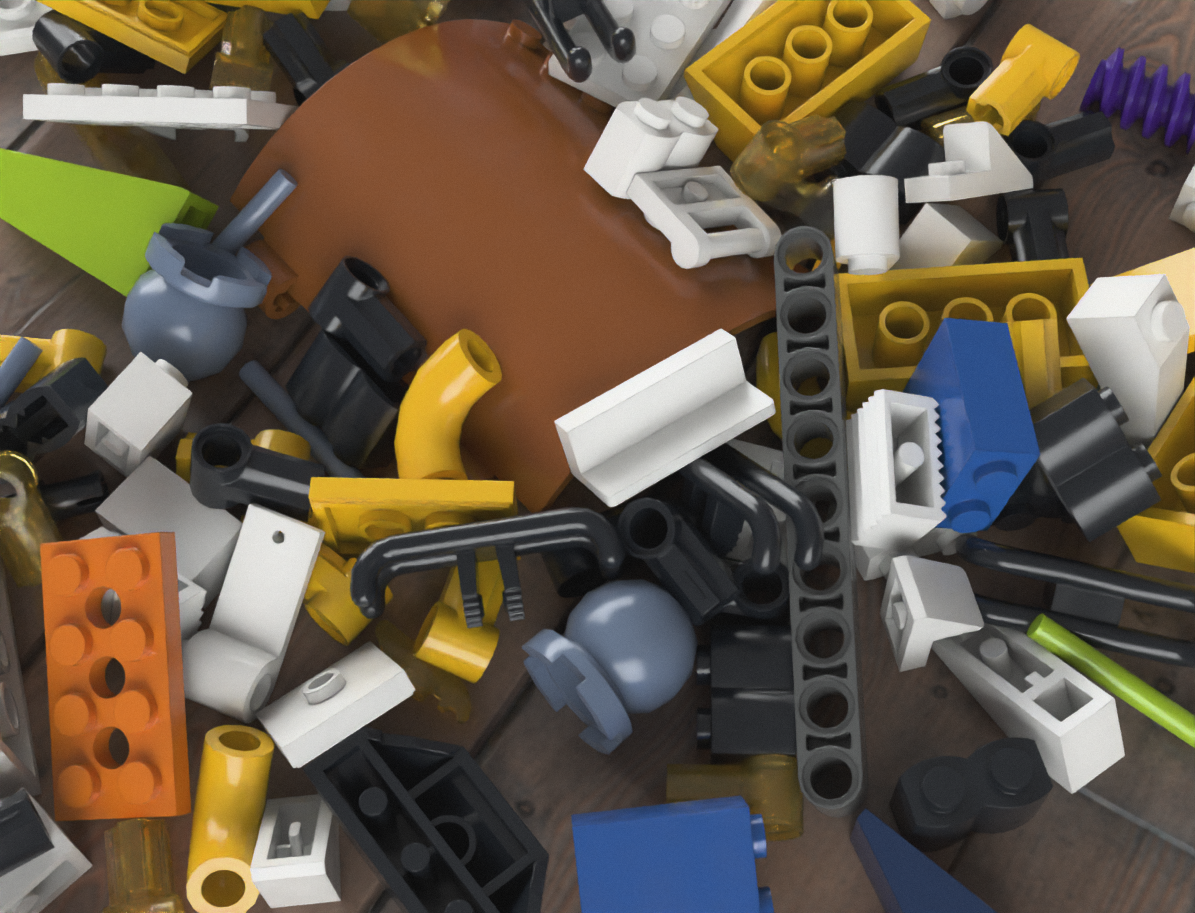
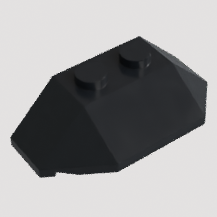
[303,726,549,913]

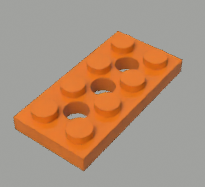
[40,532,192,821]

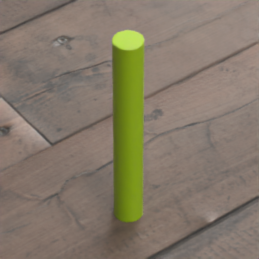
[1027,613,1195,748]

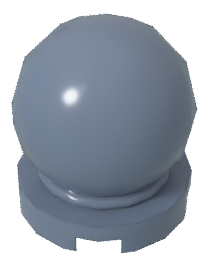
[121,223,272,382]
[522,579,698,755]

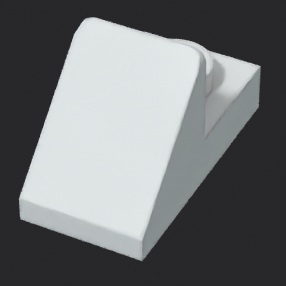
[904,121,1033,203]
[880,555,984,672]

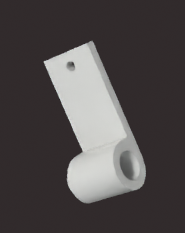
[833,175,900,275]
[181,503,325,724]

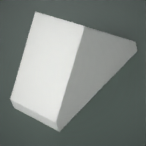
[889,203,1003,270]
[250,794,341,908]

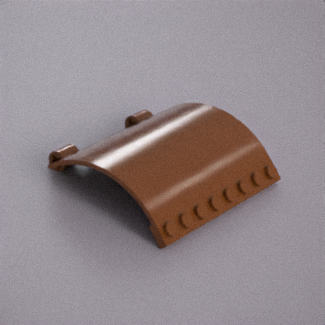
[229,19,819,513]

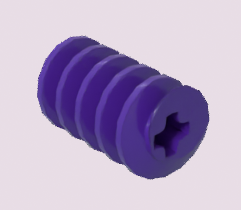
[1079,47,1195,155]

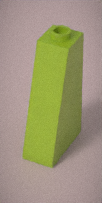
[0,148,219,297]

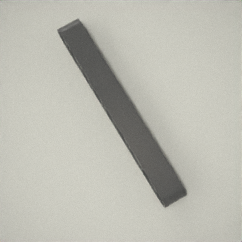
[774,226,869,818]

